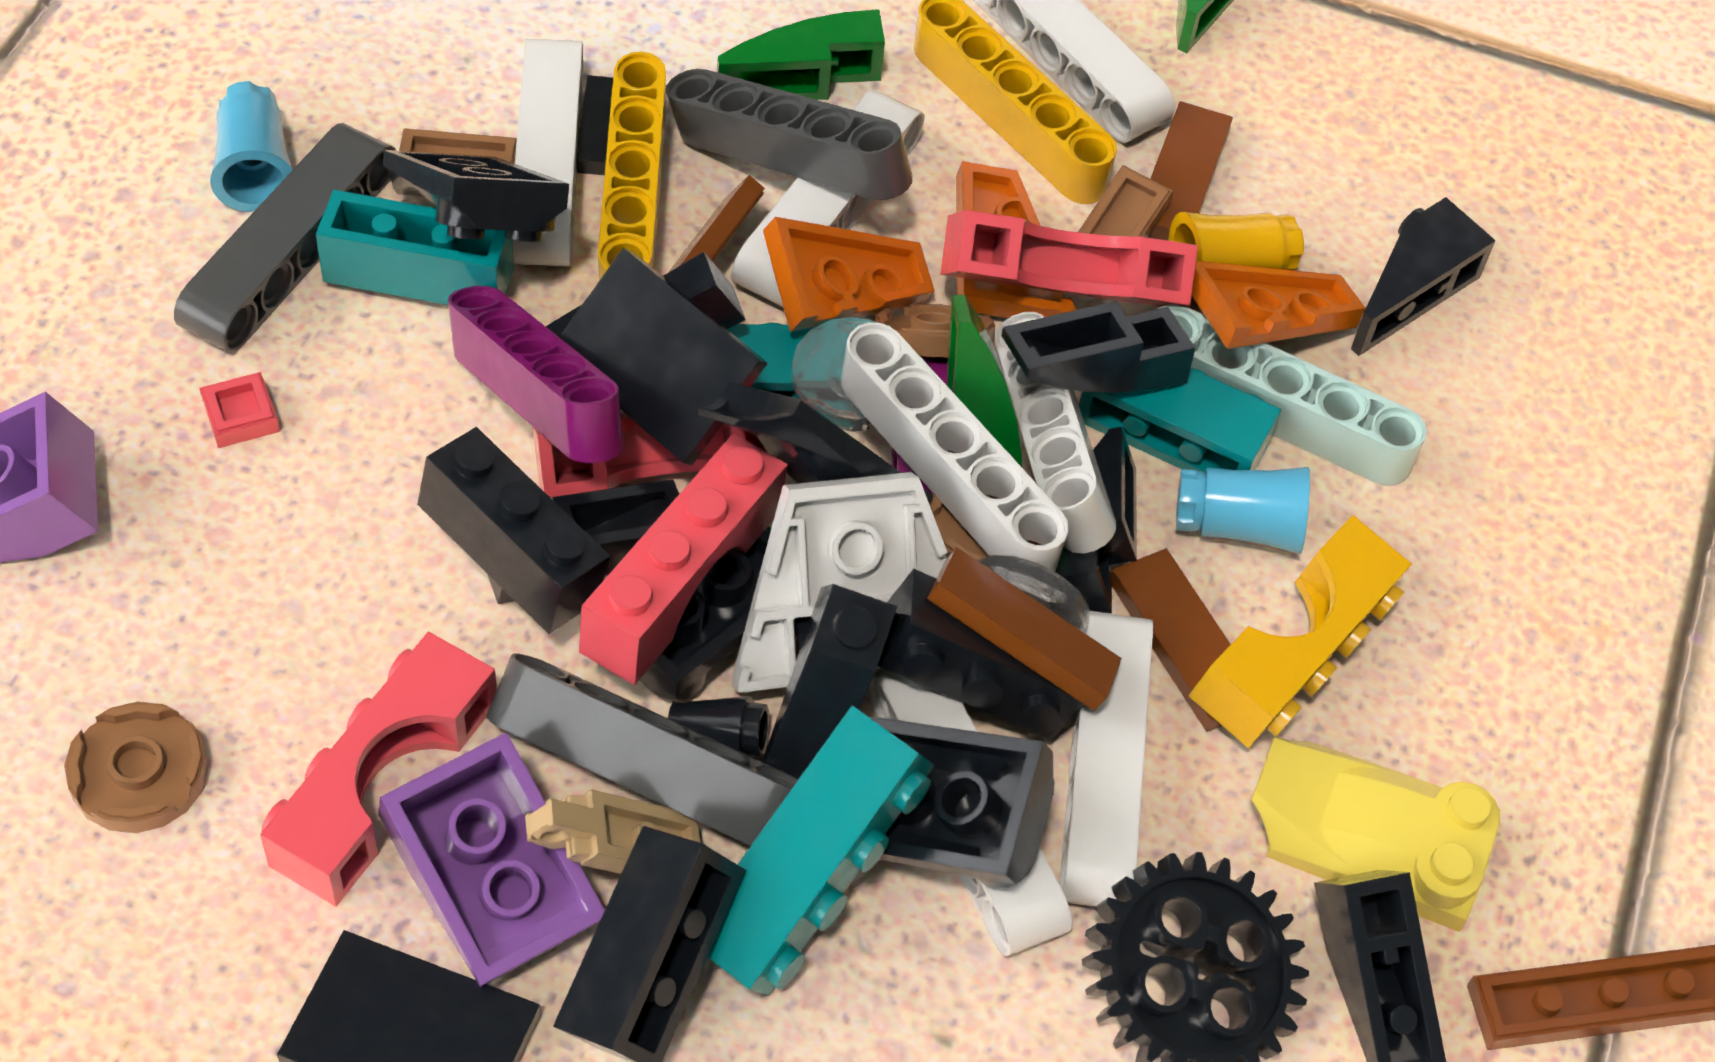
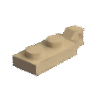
[525,789,701,874]

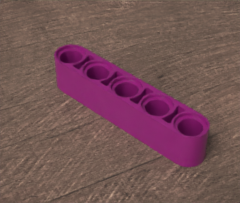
[448,286,623,463]

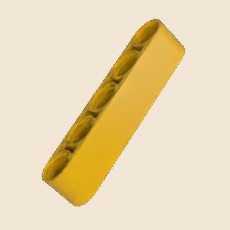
[914,0,1117,204]
[598,51,667,281]

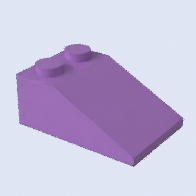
[0,391,99,562]
[378,732,605,988]

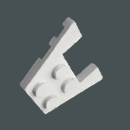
[732,472,948,693]

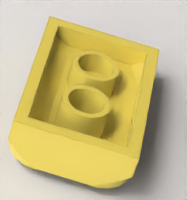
[1251,736,1500,932]

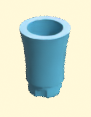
[210,81,293,212]
[1176,467,1310,554]

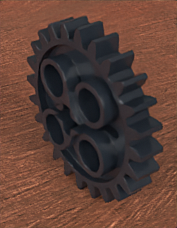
[1082,852,1309,1062]

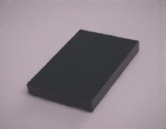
[559,248,768,465]
[277,930,541,1062]

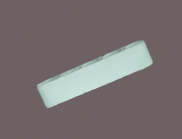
[1157,304,1427,486]

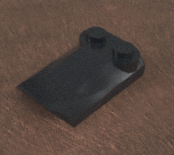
[383,150,569,242]
[698,382,933,504]
[584,526,771,700]
[868,716,1055,888]

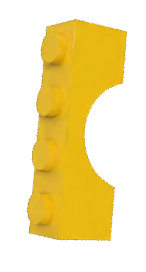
[1188,515,1412,748]

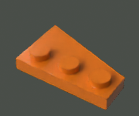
[956,161,1076,318]
[763,216,935,332]
[1192,261,1366,349]

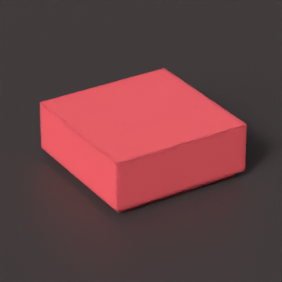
[199,372,280,448]

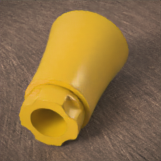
[1168,212,1304,270]

